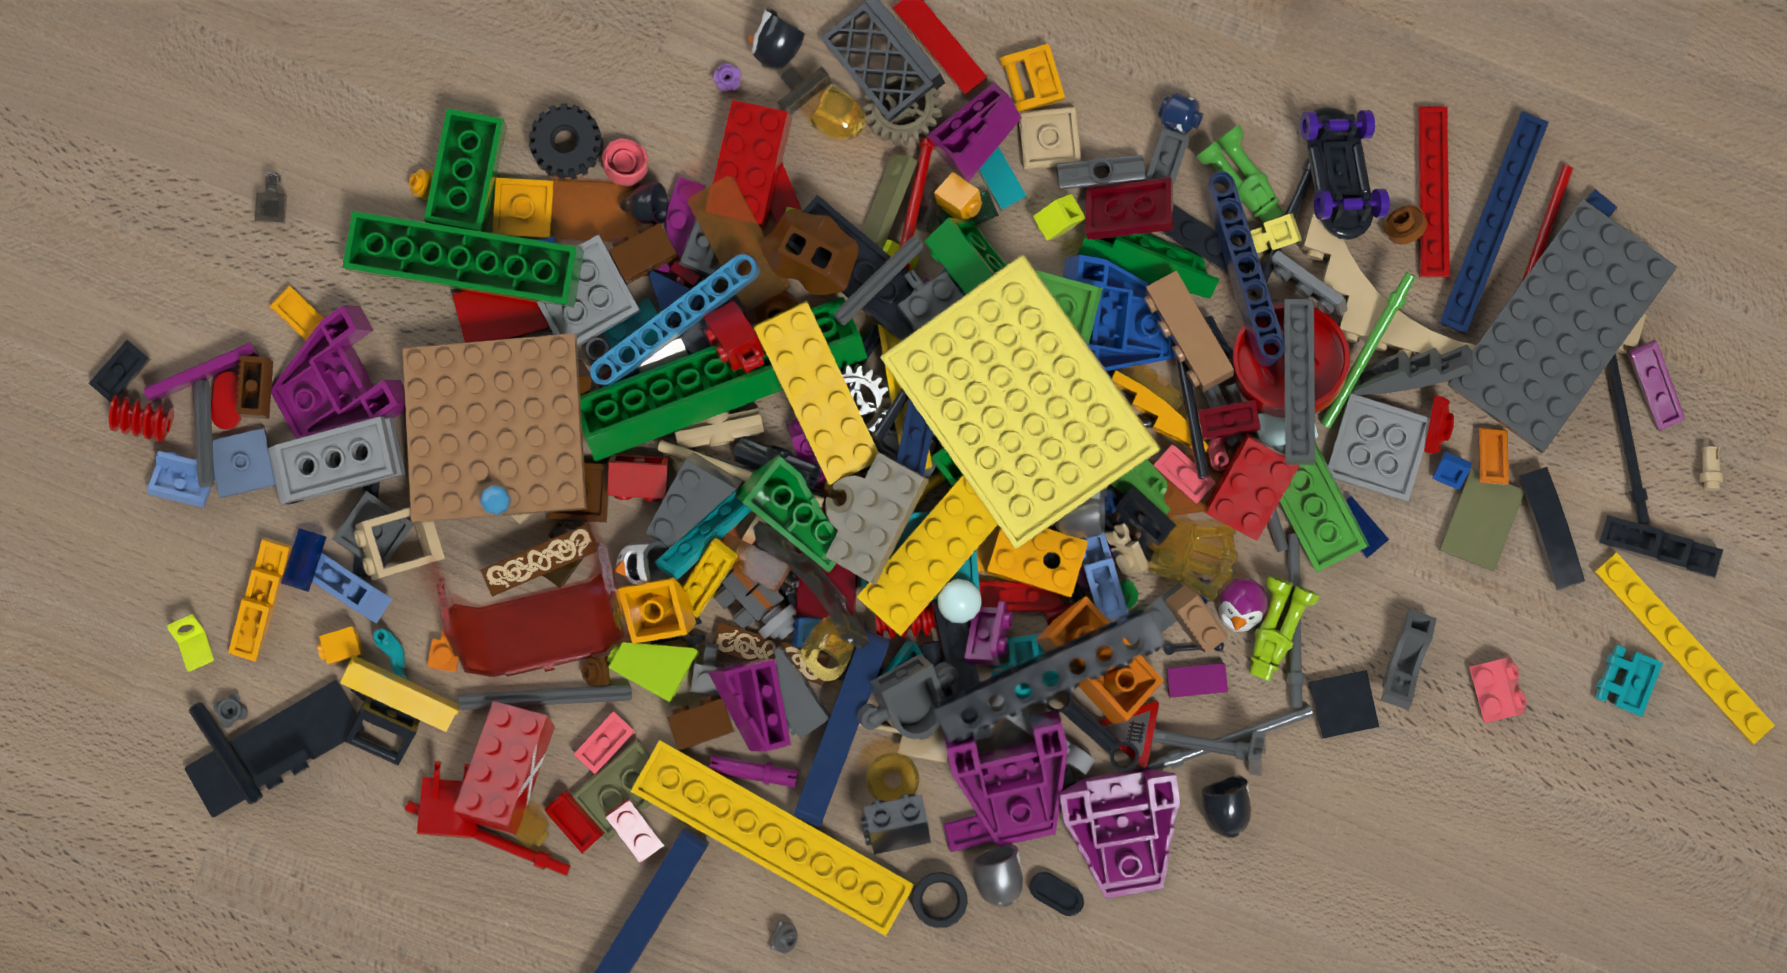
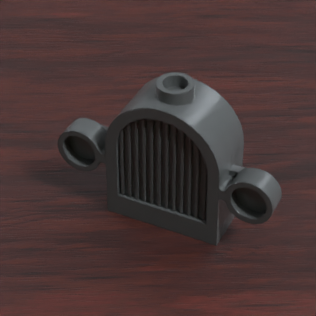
[857,654,958,740]

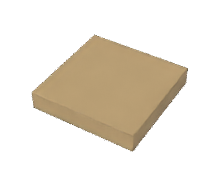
[1019,107,1082,170]

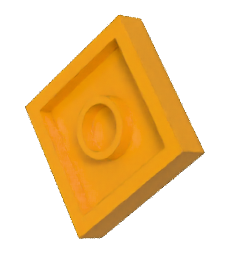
[492,178,554,239]

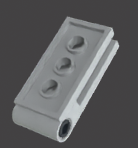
[268,417,406,506]

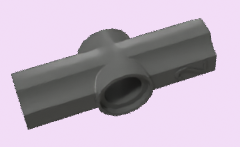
[1056,155,1145,190]

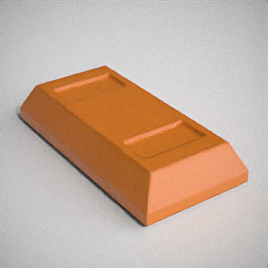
[1479,428,1509,485]

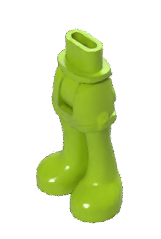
[1249,575,1320,681]

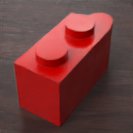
[703,301,765,374]

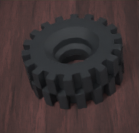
[529,104,603,180]

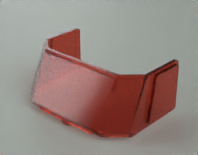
[436,542,625,677]

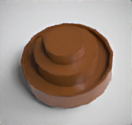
[1384,205,1427,245]
[756,289,798,323]

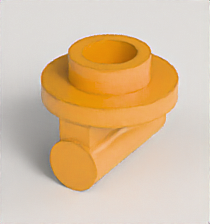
[409,169,434,201]

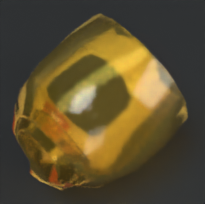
[809,84,866,141]
[801,616,855,681]

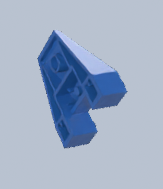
[1063,254,1175,371]

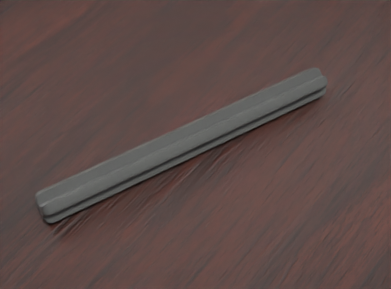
[458,685,632,710]

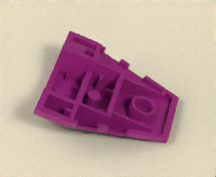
[1059,768,1180,899]

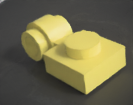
[1250,213,1302,253]

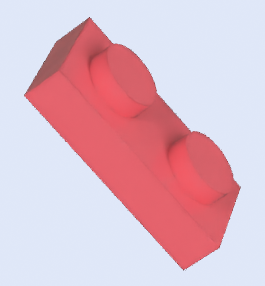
[1153,444,1216,505]
[574,711,635,774]

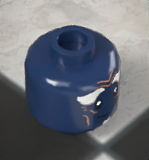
[1158,92,1203,135]

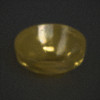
[866,752,919,802]

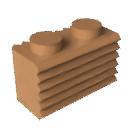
[1165,585,1228,653]

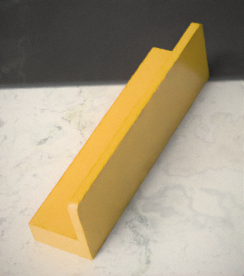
[340,655,459,732]

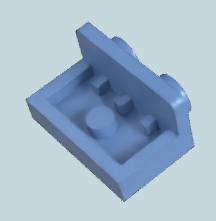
[147,451,215,508]

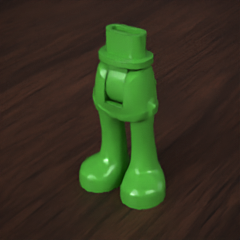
[1196,125,1284,223]

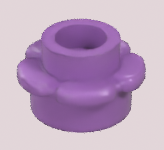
[713,63,741,92]

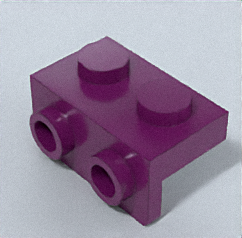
[965,601,1013,666]

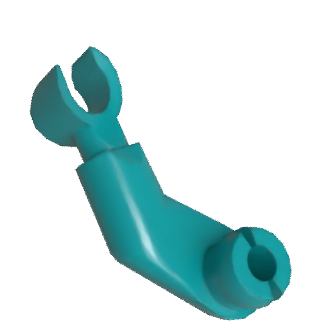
[373,628,409,681]

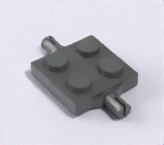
[897,269,963,332]

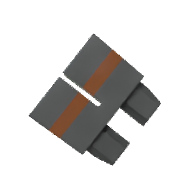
[714,558,785,629]

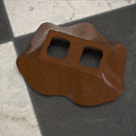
[761,209,858,295]

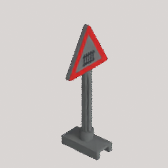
[1098,701,1266,776]

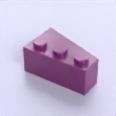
[927,83,1022,183]
[708,659,791,752]

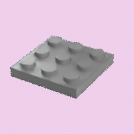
[537,235,641,347]
[1328,393,1430,503]

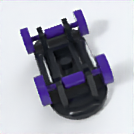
[1300,107,1390,240]

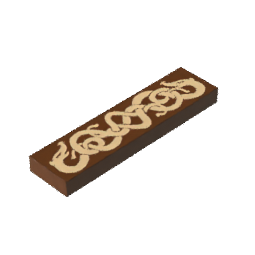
[481,523,600,597]
[713,622,830,685]

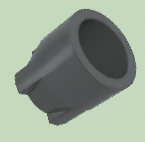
[586,337,610,362]

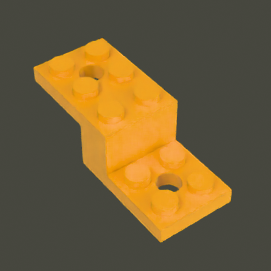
[977,525,1089,598]

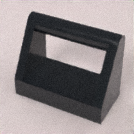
[345,695,420,766]

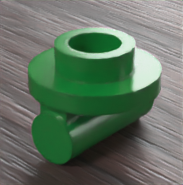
[1119,579,1138,610]

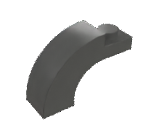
[1381,609,1437,710]

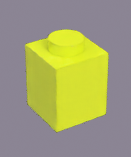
[1033,194,1086,241]

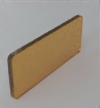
[688,176,790,310]

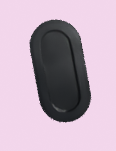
[1029,872,1084,916]

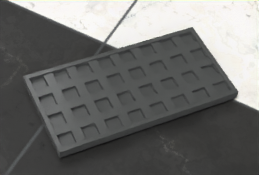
[1447,199,1677,453]

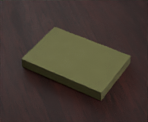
[1439,469,1524,572]
[572,739,652,841]

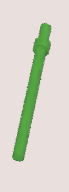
[1320,271,1416,428]

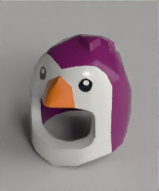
[1218,578,1268,632]

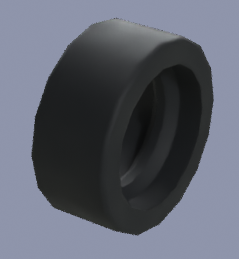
[912,872,968,928]

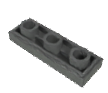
[1272,250,1348,316]

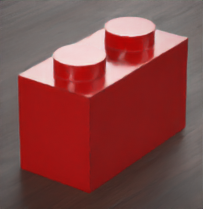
[608,454,669,502]

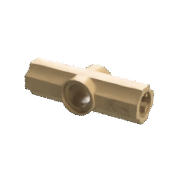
[675,408,764,449]

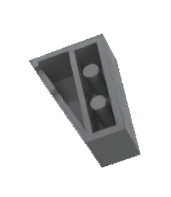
[645,452,743,547]

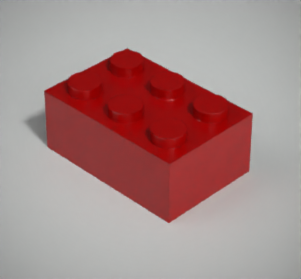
[1204,433,1300,541]

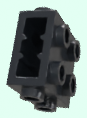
[860,794,931,855]

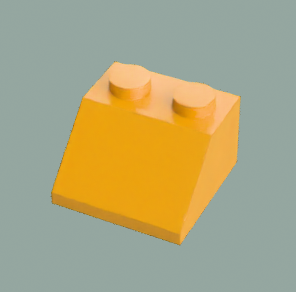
[618,578,696,644]

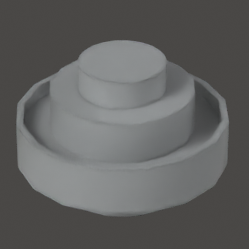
[758,604,797,640]

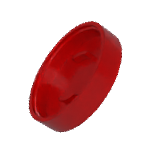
[1232,303,1350,418]

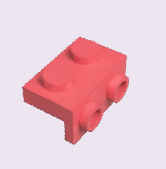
[1469,657,1527,723]

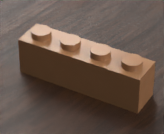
[1143,271,1234,393]

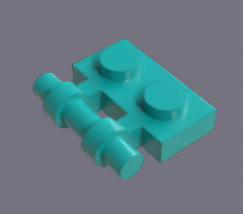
[1595,644,1663,717]

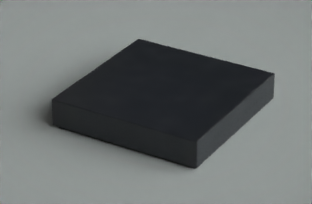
[1309,670,1379,739]

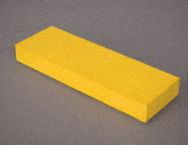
[682,538,739,618]

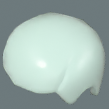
[938,579,981,623]

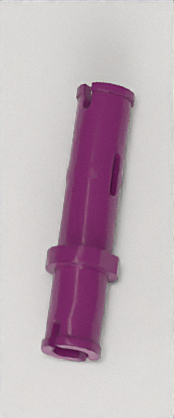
[709,754,798,788]

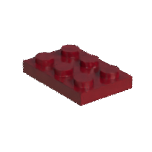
[1085,178,1173,240]

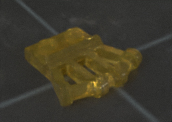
[1148,518,1238,601]

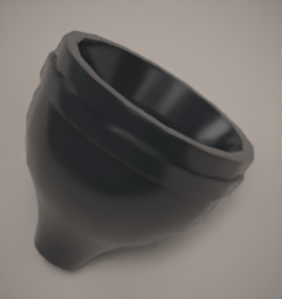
[620,182,668,226]

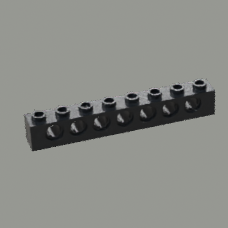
[933,605,1165,742]

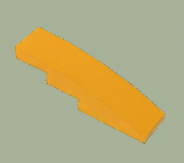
[1112,371,1209,452]
[228,537,292,662]

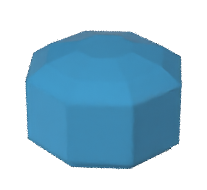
[480,485,511,515]

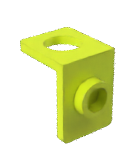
[167,614,214,672]

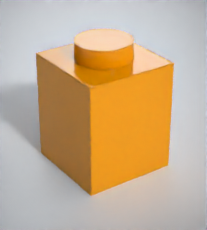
[934,172,982,220]
[317,626,365,665]

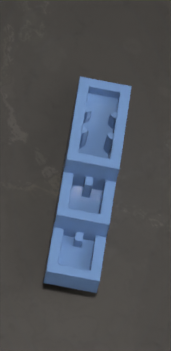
[1080,533,1128,620]

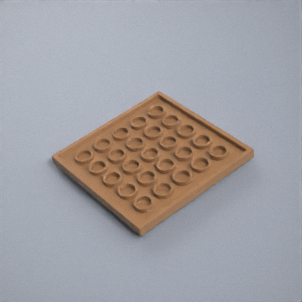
[403,333,587,523]

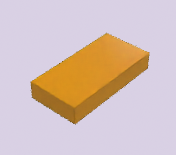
[270,285,324,341]

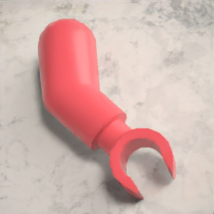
[1207,437,1230,471]

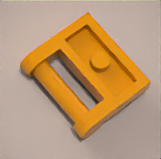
[999,43,1065,112]

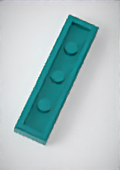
[655,487,752,580]

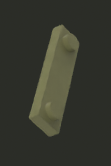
[862,154,917,250]

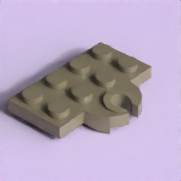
[825,452,929,584]

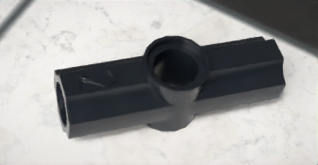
[733,437,821,489]

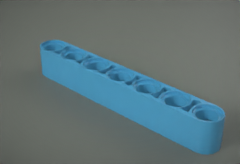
[590,254,760,385]

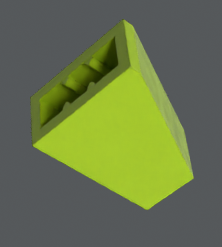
[607,642,699,703]

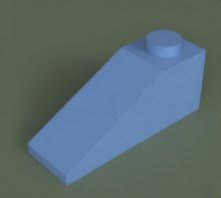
[301,550,392,623]

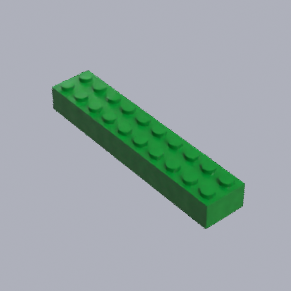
[580,297,867,461]

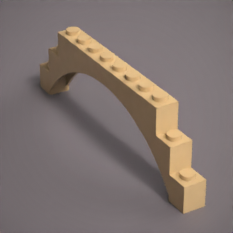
[1300,213,1646,358]

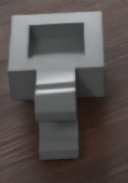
[691,642,724,696]

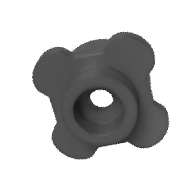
[213,694,248,728]

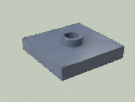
[212,428,275,498]

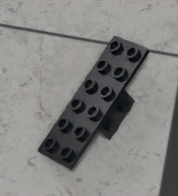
[185,680,365,817]

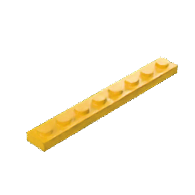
[1593,552,1775,745]

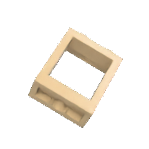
[354,508,445,581]

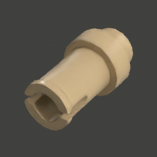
[1699,447,1723,491]

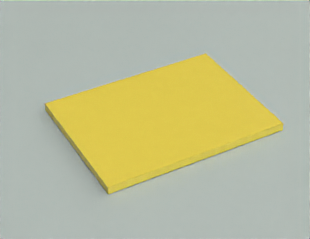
[881,254,1161,549]

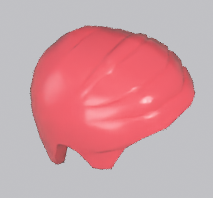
[602,138,648,186]

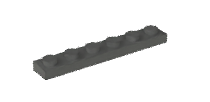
[1284,299,1315,465]

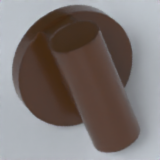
[581,656,611,687]

